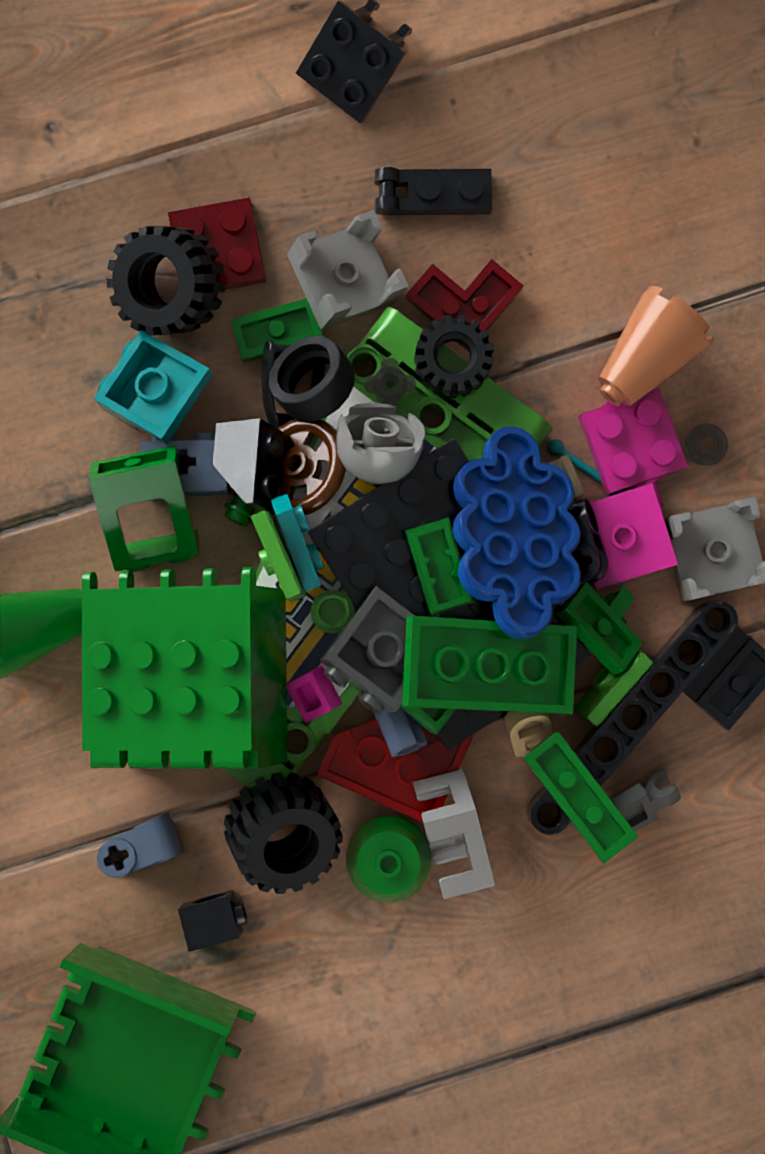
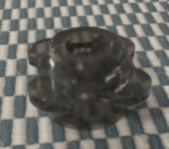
[364,358,416,408]

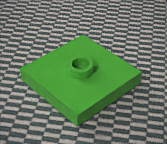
[250,510,307,602]

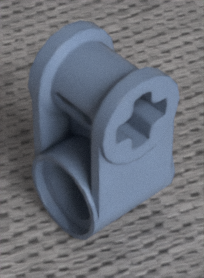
[97,812,185,878]

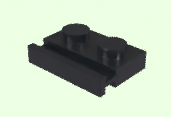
[682,626,765,730]

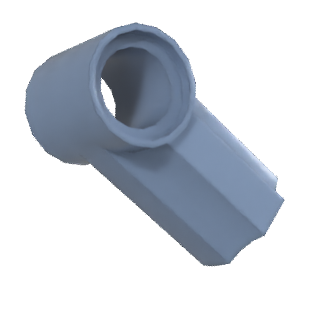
[374,707,427,758]

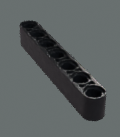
[527,600,738,835]

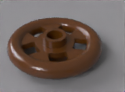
[278,419,346,515]

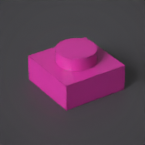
[285,665,343,723]

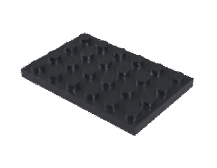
[307,438,591,751]

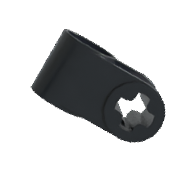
[567,498,608,583]

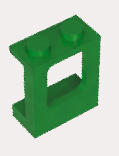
[88,445,199,572]

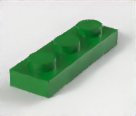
[522,730,639,863]

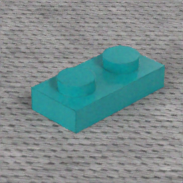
[271,494,324,592]

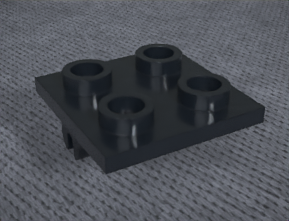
[295,0,412,123]

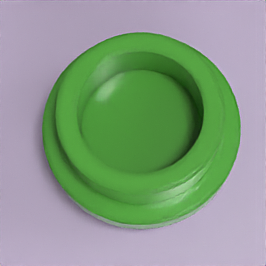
[311,590,355,634]

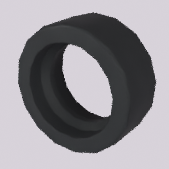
[269,336,355,422]

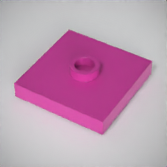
[586,483,679,590]

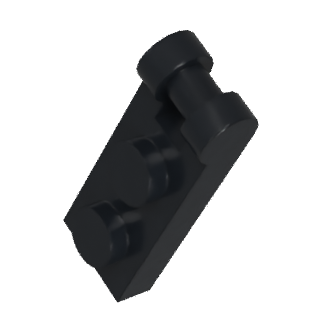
[375,167,492,215]

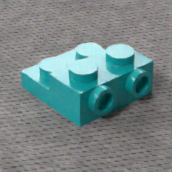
[94,331,213,445]

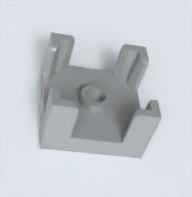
[287,210,409,330]
[665,496,765,602]
[413,769,495,899]

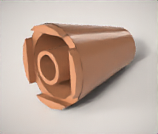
[598,286,714,407]

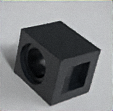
[178,890,248,952]

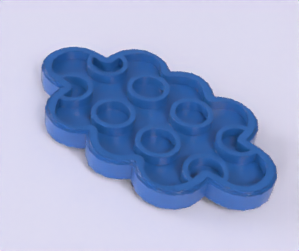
[452,426,581,640]

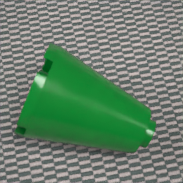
[0,588,82,679]

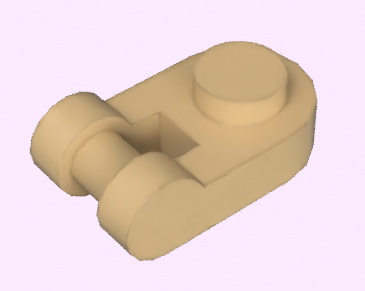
[504,711,553,758]

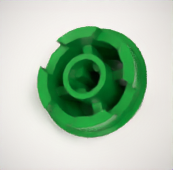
[346,816,431,902]

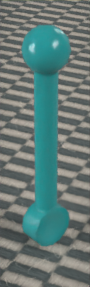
[548,439,623,496]

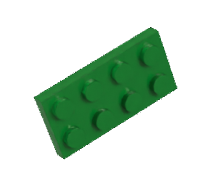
[402,616,577,714]

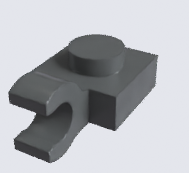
[610,770,681,832]

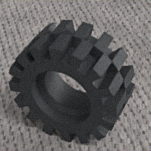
[414,314,494,398]

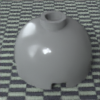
[336,402,425,485]

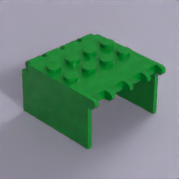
[82,567,287,769]
[0,943,256,1154]

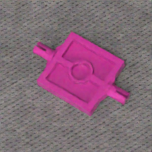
[578,388,688,507]

